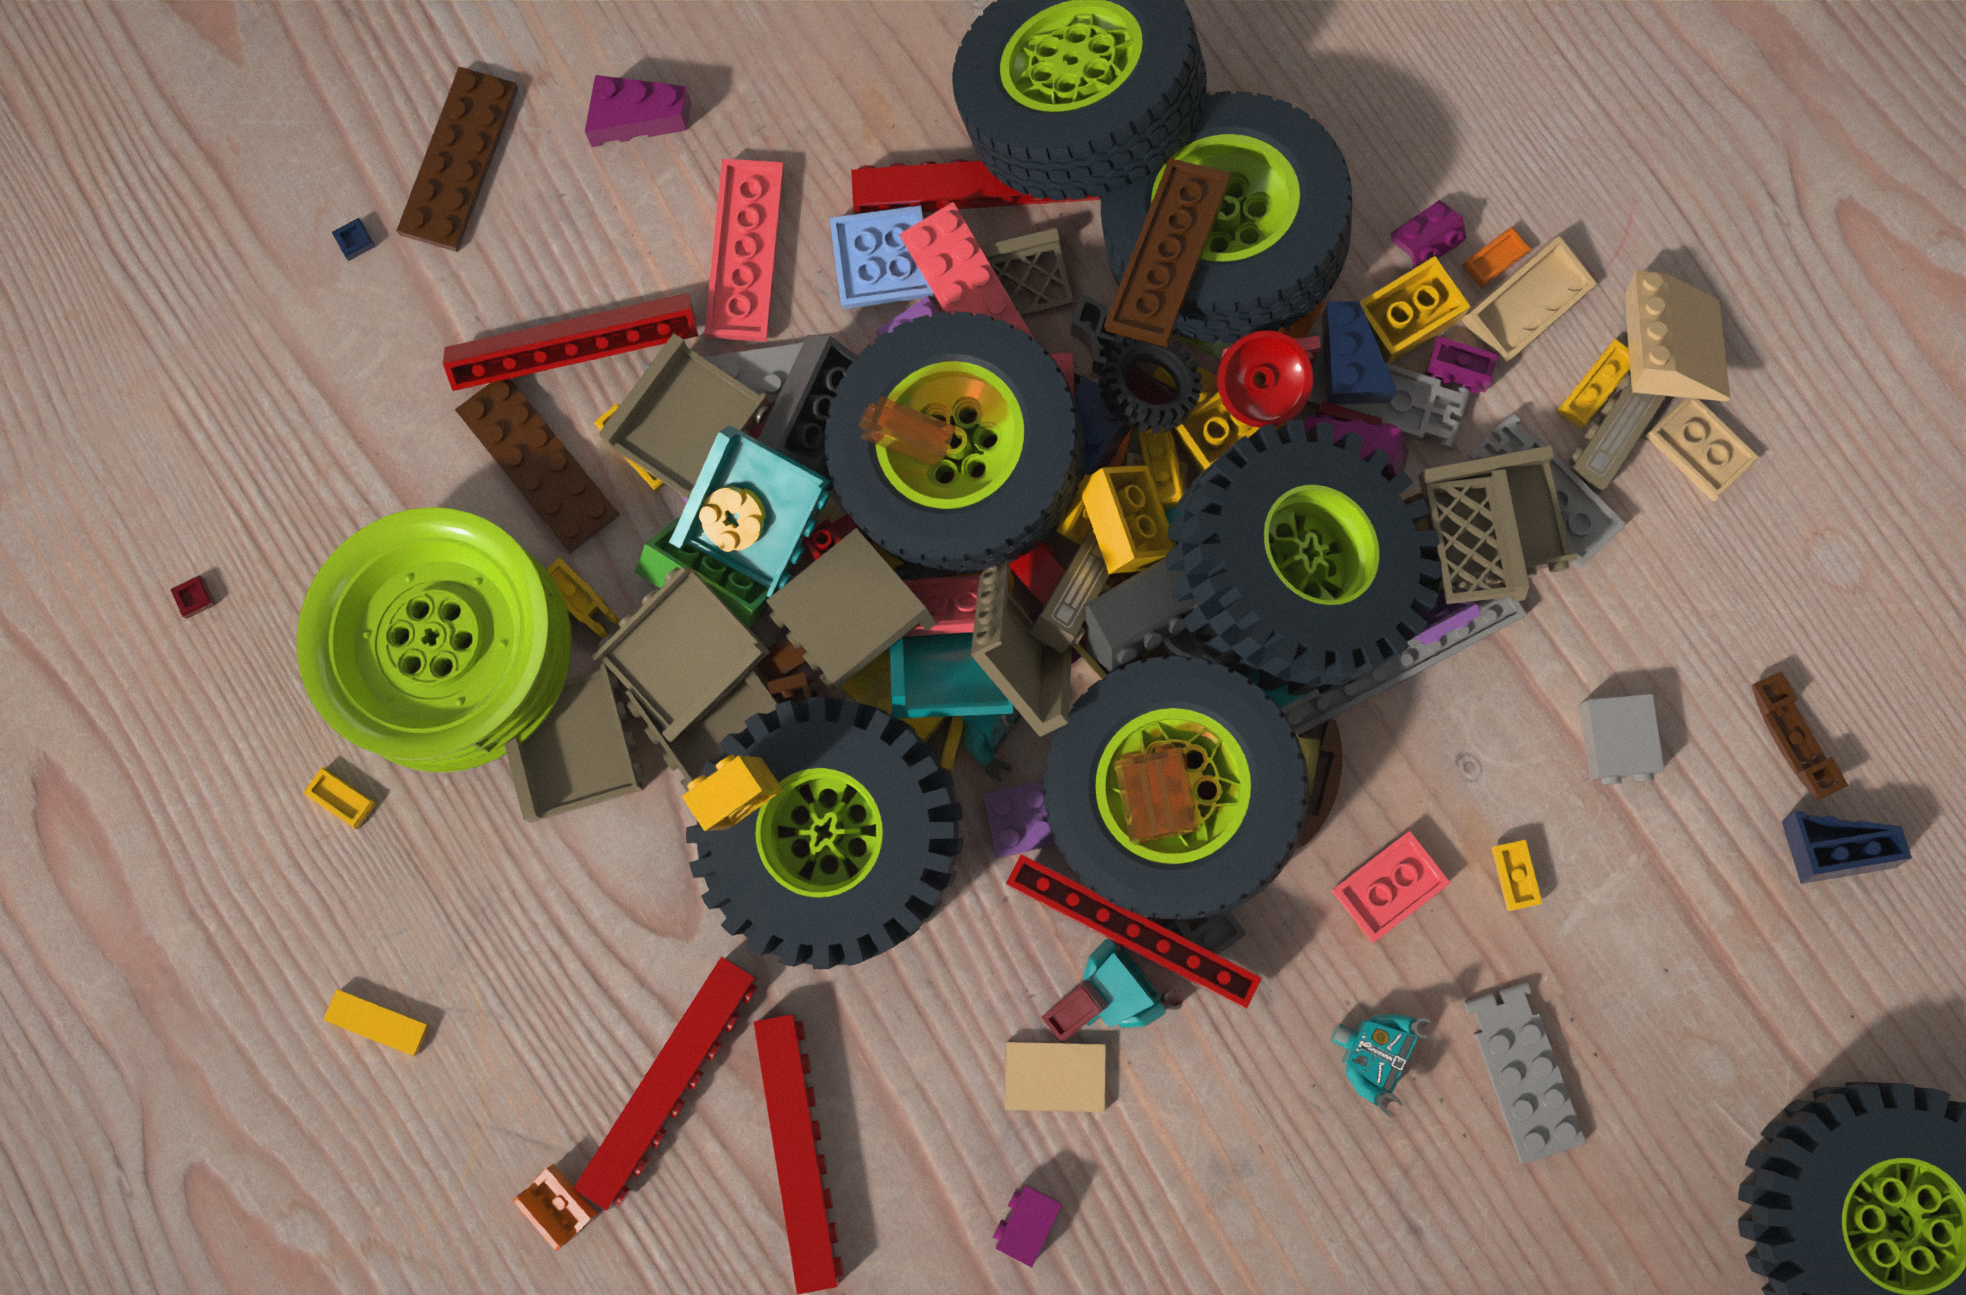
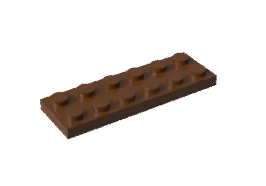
[396,66,518,252]
[1104,158,1231,347]
[455,379,620,554]

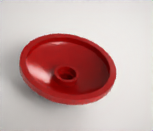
[1217,330,1313,428]

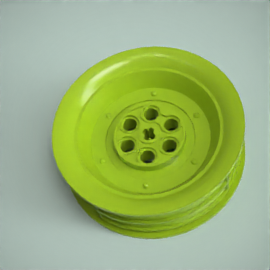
[296,507,572,773]

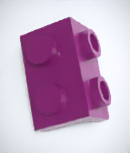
[1390,200,1466,268]
[1425,336,1498,393]

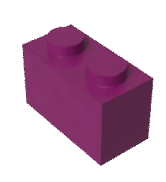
[992,1184,1062,1267]

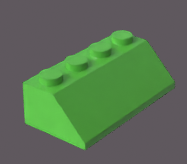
[635,518,769,630]

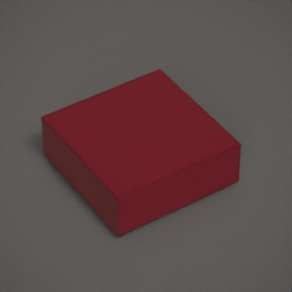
[170,575,215,619]

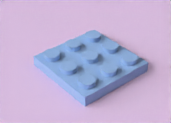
[829,205,934,309]

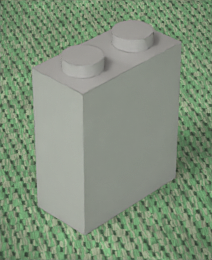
[1579,694,1664,785]

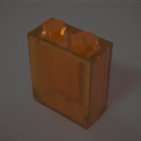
[858,396,956,467]
[1114,744,1200,845]

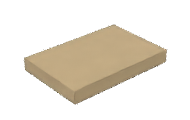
[1645,398,1761,502]
[1005,1042,1106,1112]

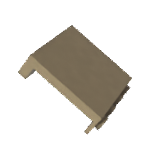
[599,333,770,499]
[1418,445,1578,591]
[766,528,937,698]
[971,561,1072,737]
[592,567,770,743]
[505,663,645,823]
[625,669,777,792]

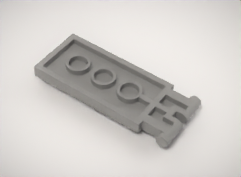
[1306,342,1470,450]
[1467,413,1626,569]
[1464,982,1586,1164]

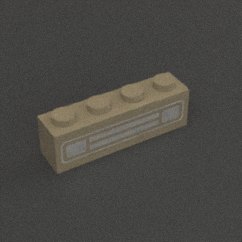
[1568,371,1666,494]
[1029,528,1117,654]

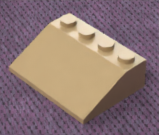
[1624,270,1730,402]

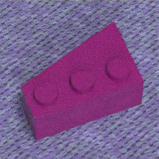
[585,75,691,147]
[1304,414,1409,479]

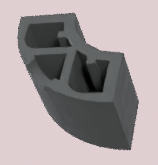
[1071,294,1124,375]

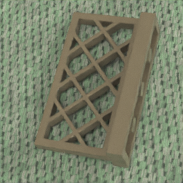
[980,228,1074,316]
[1425,469,1529,604]

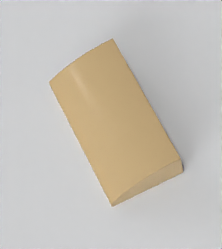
[1462,236,1597,363]

